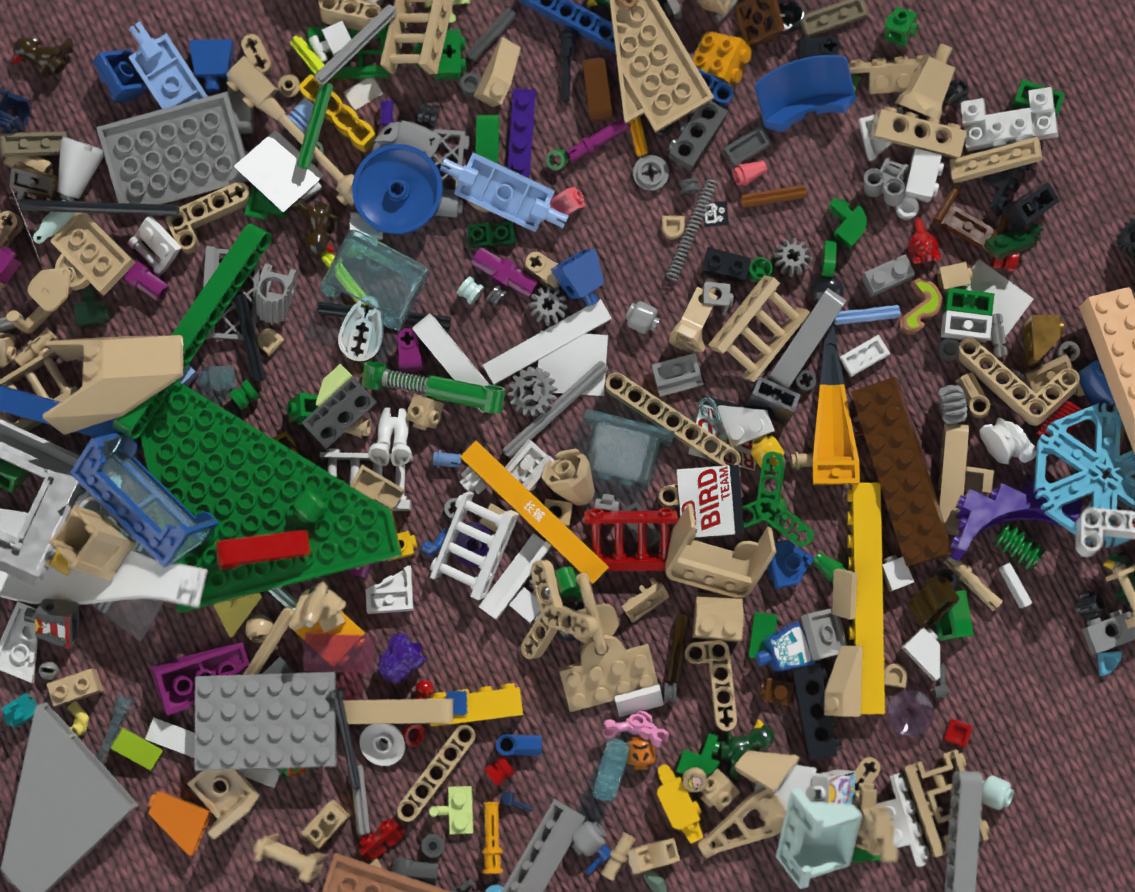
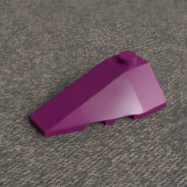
[150,642,249,715]

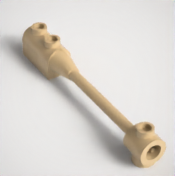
[226,56,355,206]

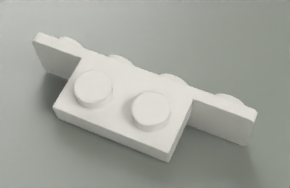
[876,772,929,867]

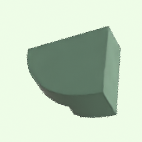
[643,869,667,892]

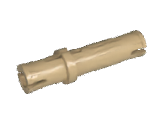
[943,556,1003,611]

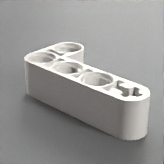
[1076,508,1135,557]

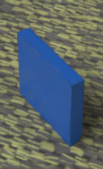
[446,691,467,715]

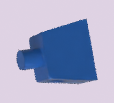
[189,39,235,92]
[551,248,604,306]

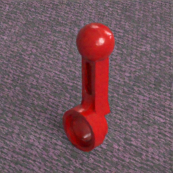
[401,680,434,747]

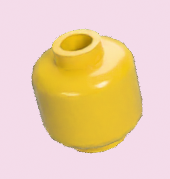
[750,435,785,469]

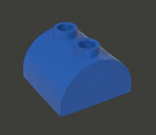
[93,49,149,103]
[1077,359,1115,409]

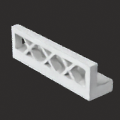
[478,533,552,620]

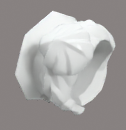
[980,418,1037,464]

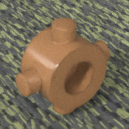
[619,0,639,11]

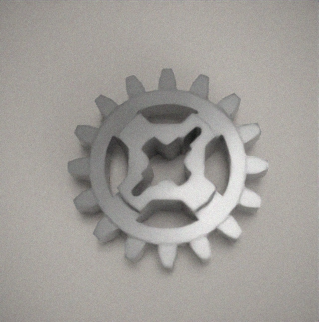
[508,367,558,417]

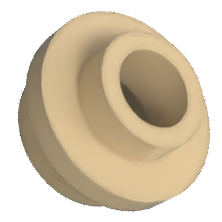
[278,75,300,97]

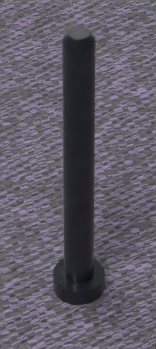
[328,688,361,790]

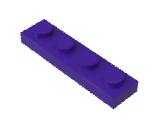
[508,88,536,179]

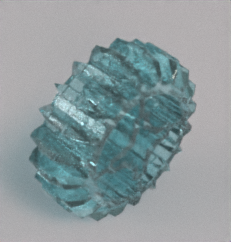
[592,738,630,802]

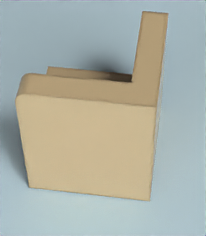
[964,467,994,495]

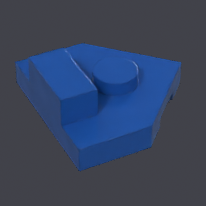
[767,540,815,589]

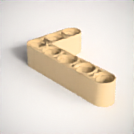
[958,338,1080,426]

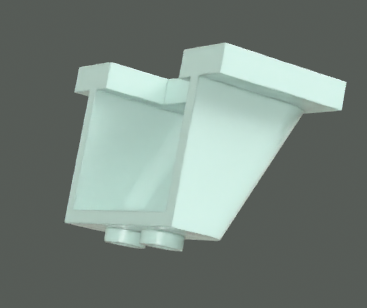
[776,788,862,889]

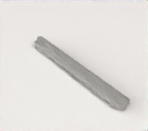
[503,361,608,458]

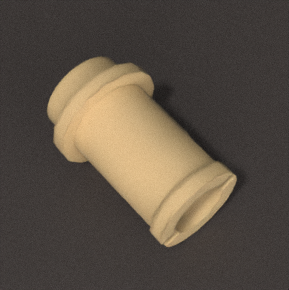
[790,452,813,470]

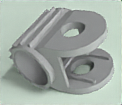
[255,263,298,324]

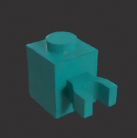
[1,693,37,728]

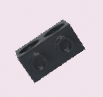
[701,247,752,285]

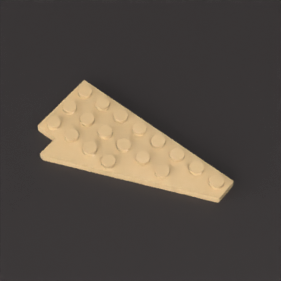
[610,0,714,133]

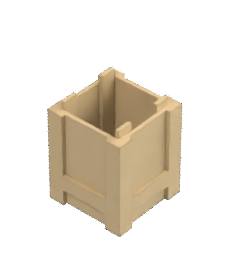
[48,505,137,581]

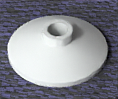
[360,724,406,766]

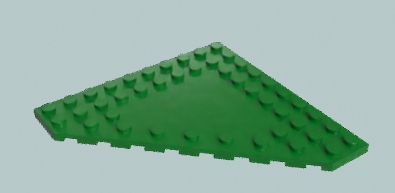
[141,381,402,613]

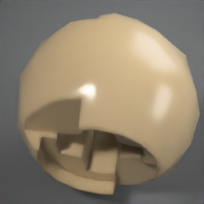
[245,615,274,643]

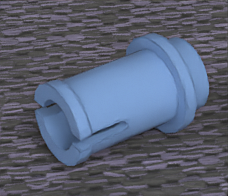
[433,450,461,469]

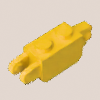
[656,764,703,843]

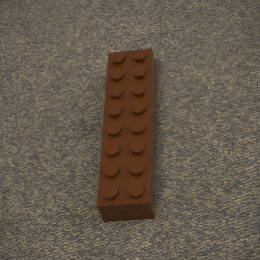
[851,377,953,567]

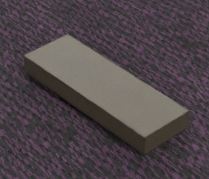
[801,0,869,37]
[0,131,67,157]

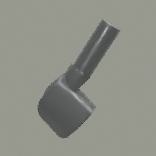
[933,666,948,699]

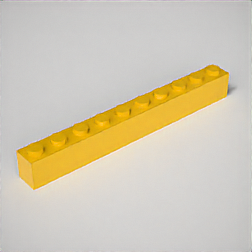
[846,483,885,714]

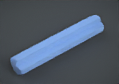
[834,305,900,325]

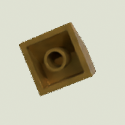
[1023,315,1064,368]

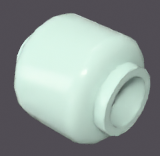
[982,776,1014,810]

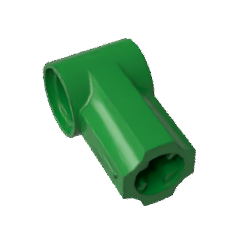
[555,567,592,601]

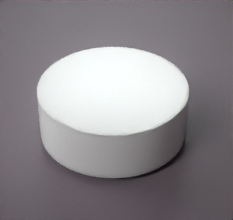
[895,196,919,220]

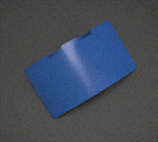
[754,55,856,132]

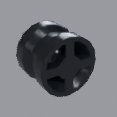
[417,102,440,127]

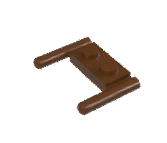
[933,182,1009,254]

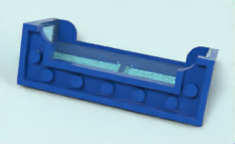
[70,432,219,567]

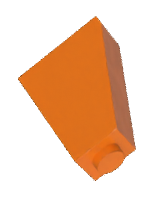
[148,791,212,856]

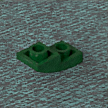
[467,221,517,248]

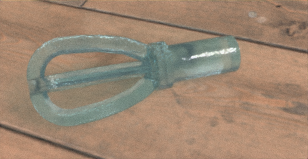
[699,397,729,442]

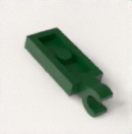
[984,223,1044,260]

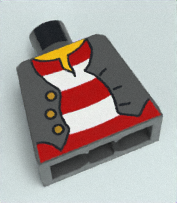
[24,598,80,649]

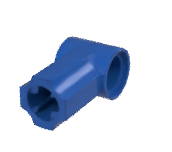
[496,734,542,756]

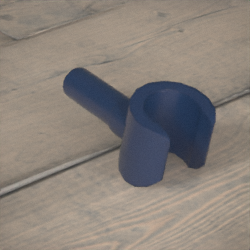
[501,791,533,812]

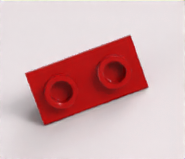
[357,816,405,861]

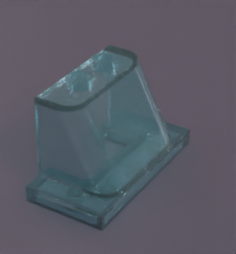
[583,408,675,487]

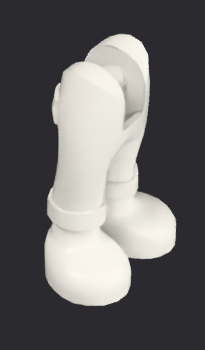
[368,408,412,466]

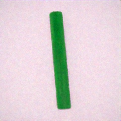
[297,82,333,169]

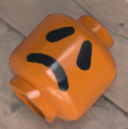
[625,737,656,770]

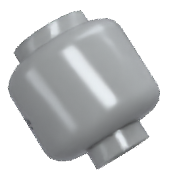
[625,301,660,334]
[571,821,607,856]

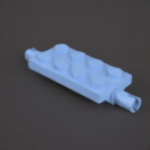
[128,22,208,109]
[439,152,569,232]

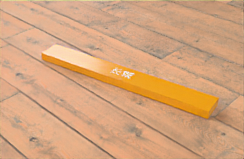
[460,441,609,584]

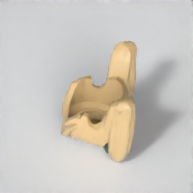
[289,583,346,630]

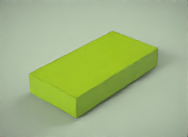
[110,727,163,770]

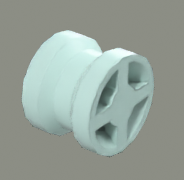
[456,276,484,305]

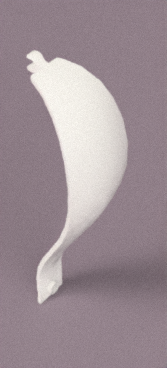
[0,509,207,608]

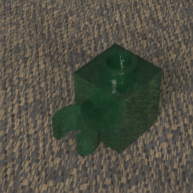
[74,287,110,330]

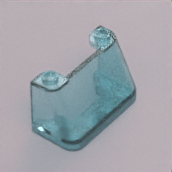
[319,230,429,331]

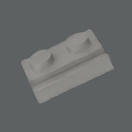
[651,353,704,397]

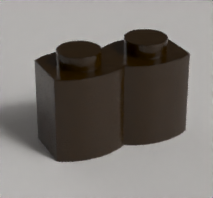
[907,576,960,627]

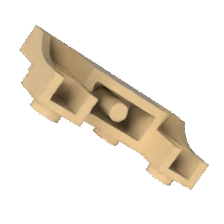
[854,783,898,861]

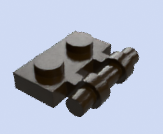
[9,165,57,212]

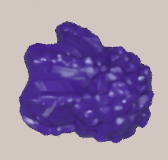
[377,633,427,684]

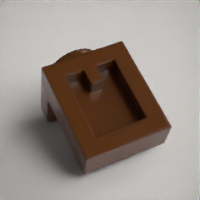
[759,678,794,706]

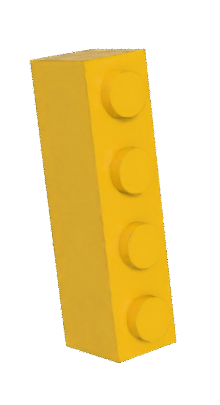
[429,683,523,727]

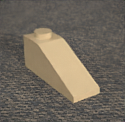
[473,37,521,107]
[825,646,862,717]

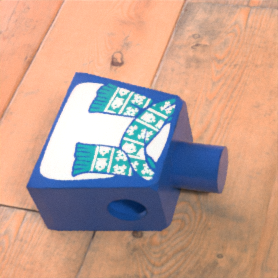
[755,622,815,671]

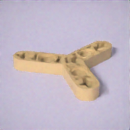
[521,560,598,659]

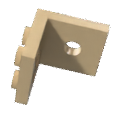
[187,770,260,840]

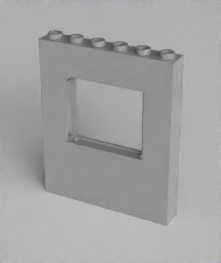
[0,419,84,585]

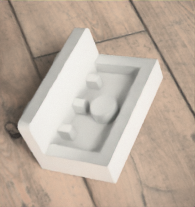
[505,439,554,492]

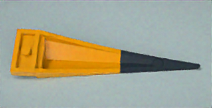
[812,322,860,485]

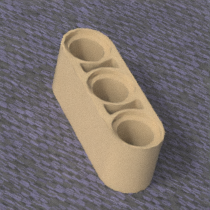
[319,0,381,31]

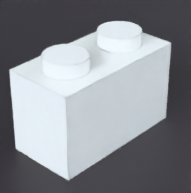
[904,149,944,203]
[940,310,993,343]

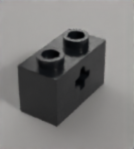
[1002,182,1060,229]
[745,376,801,426]

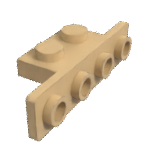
[849,55,930,94]

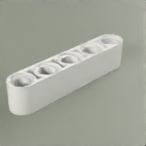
[412,313,490,413]

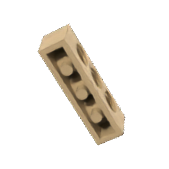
[870,107,967,159]

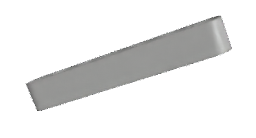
[945,771,983,892]

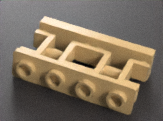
[902,750,990,857]

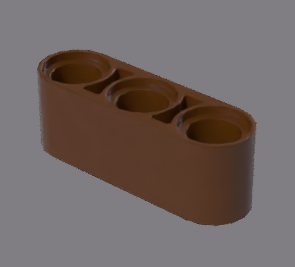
[582,57,612,123]

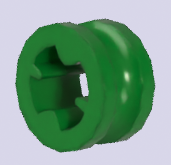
[546,149,568,170]

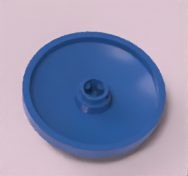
[352,144,443,235]

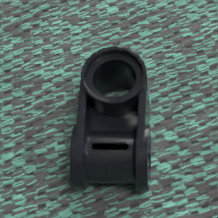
[796,36,840,60]

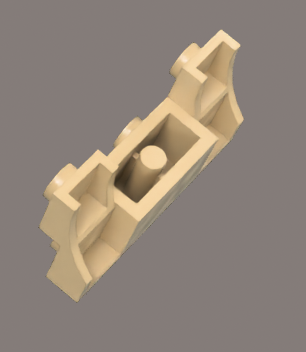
[350,465,406,570]

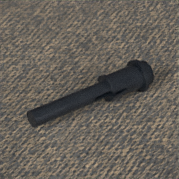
[559,30,576,102]

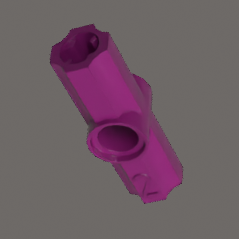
[471,248,539,298]
[121,259,169,302]

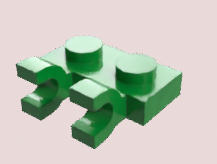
[244,184,288,221]

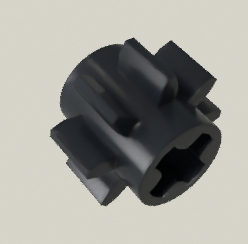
[944,79,970,106]
[1075,591,1105,620]

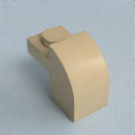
[627,838,680,874]

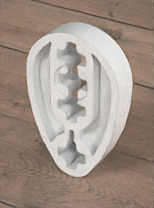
[338,296,383,361]

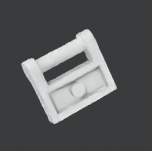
[128,216,181,276]

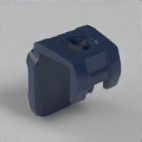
[0,88,32,133]

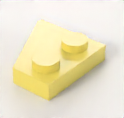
[214,593,262,638]

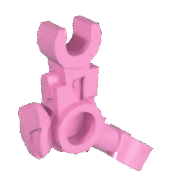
[603,711,669,748]

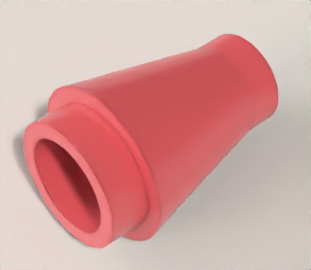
[732,160,767,186]

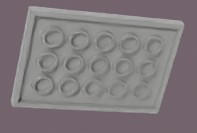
[96,92,249,215]
[195,672,337,771]

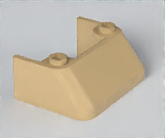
[666,503,776,598]

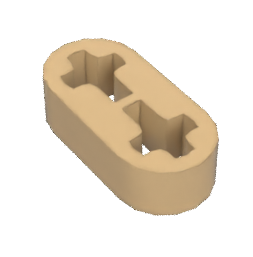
[241,34,272,76]
[854,757,880,783]

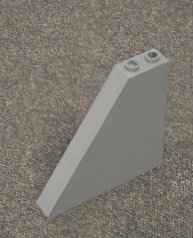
[1,702,139,892]

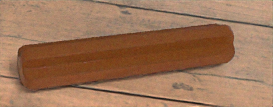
[740,185,807,208]

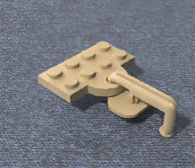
[6,213,136,334]
[559,573,659,712]

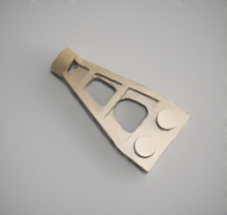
[698,787,787,859]

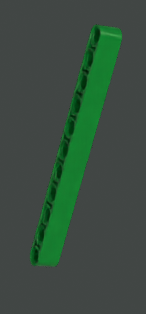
[113,223,272,439]

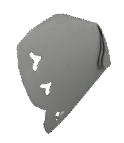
[372,120,440,158]

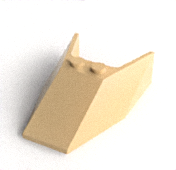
[43,335,183,435]

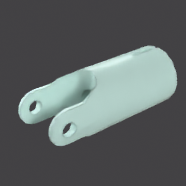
[33,199,75,244]

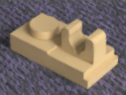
[622,578,670,623]

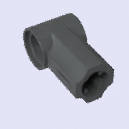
[392,858,438,884]

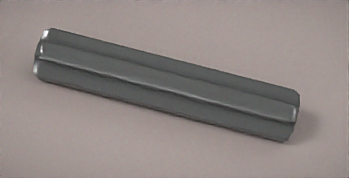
[466,8,516,62]

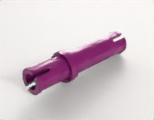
[565,117,630,163]

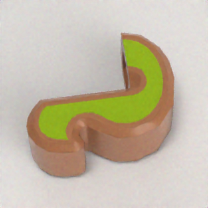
[900,278,942,335]

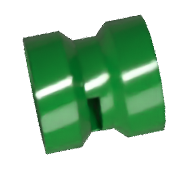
[748,257,772,284]
[229,379,260,411]

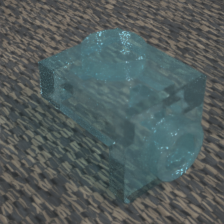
[199,365,237,393]

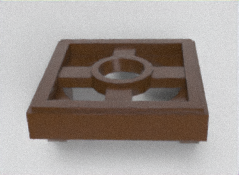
[734,0,786,48]

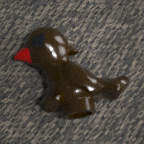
[13,38,73,78]
[292,200,339,258]

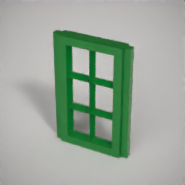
[308,25,390,79]

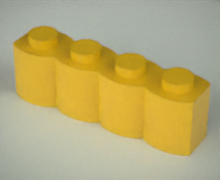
[299,74,376,152]

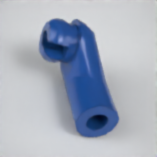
[421,528,448,556]

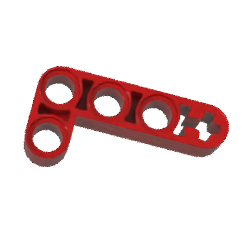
[216,531,311,570]

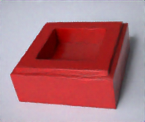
[943,718,973,748]

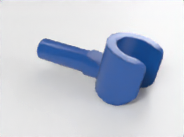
[586,844,611,875]

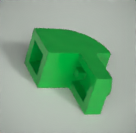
[827,197,866,251]
[676,733,720,776]

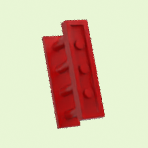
[584,508,678,571]

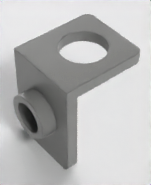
[703,282,733,315]

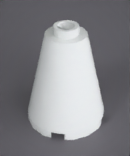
[57,137,105,201]

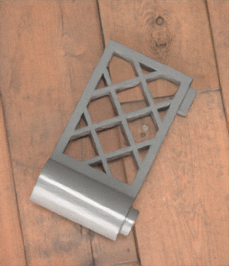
[424,129,469,217]

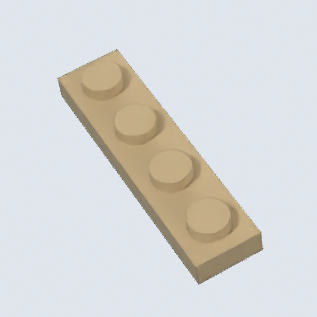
[950,137,1043,183]

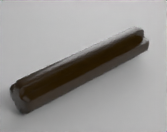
[667,615,688,683]

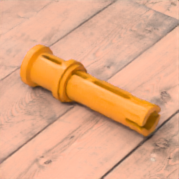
[482,802,503,874]

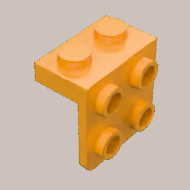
[692,31,753,90]

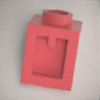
[549,187,586,220]

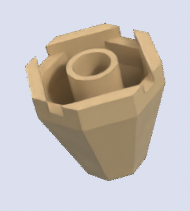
[541,449,595,506]

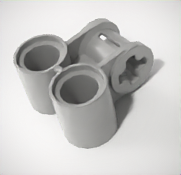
[864,156,909,206]

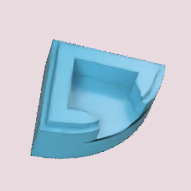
[1097,651,1122,676]

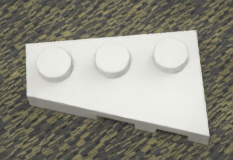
[0,601,38,683]

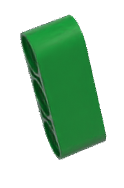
[476,114,500,164]

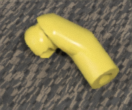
[67,701,89,736]

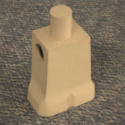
[895,43,955,121]
[669,278,718,353]

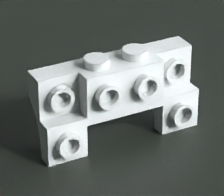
[961,87,1058,151]

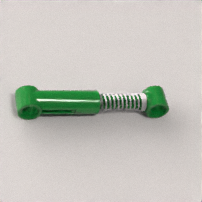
[362,362,505,413]

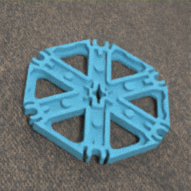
[1034,403,1135,548]

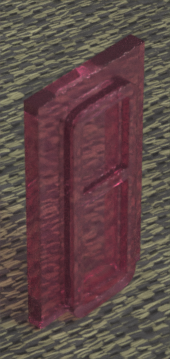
[303,633,375,673]

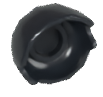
[768,0,804,35]
[809,275,844,304]

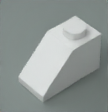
[901,627,940,681]

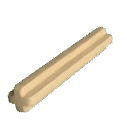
[243,607,294,675]

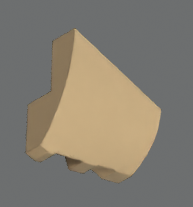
[735,751,800,793]

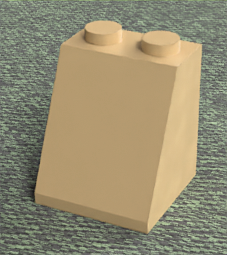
[692,592,744,643]

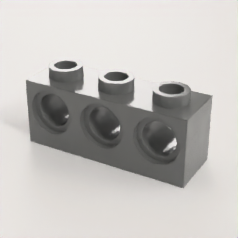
[668,101,728,172]
[302,376,376,449]

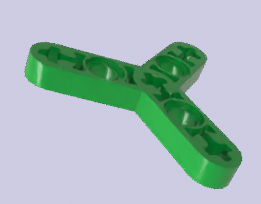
[742,452,815,547]

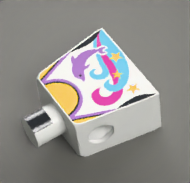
[805,770,855,805]

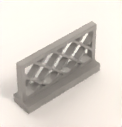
[203,246,260,341]

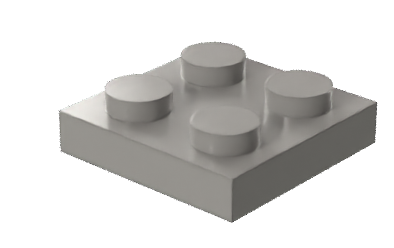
[801,608,848,661]

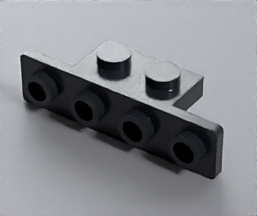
[982,140,1044,217]

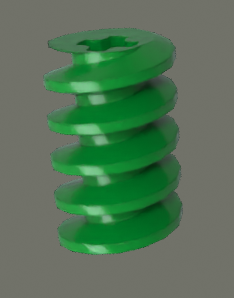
[995,521,1046,570]

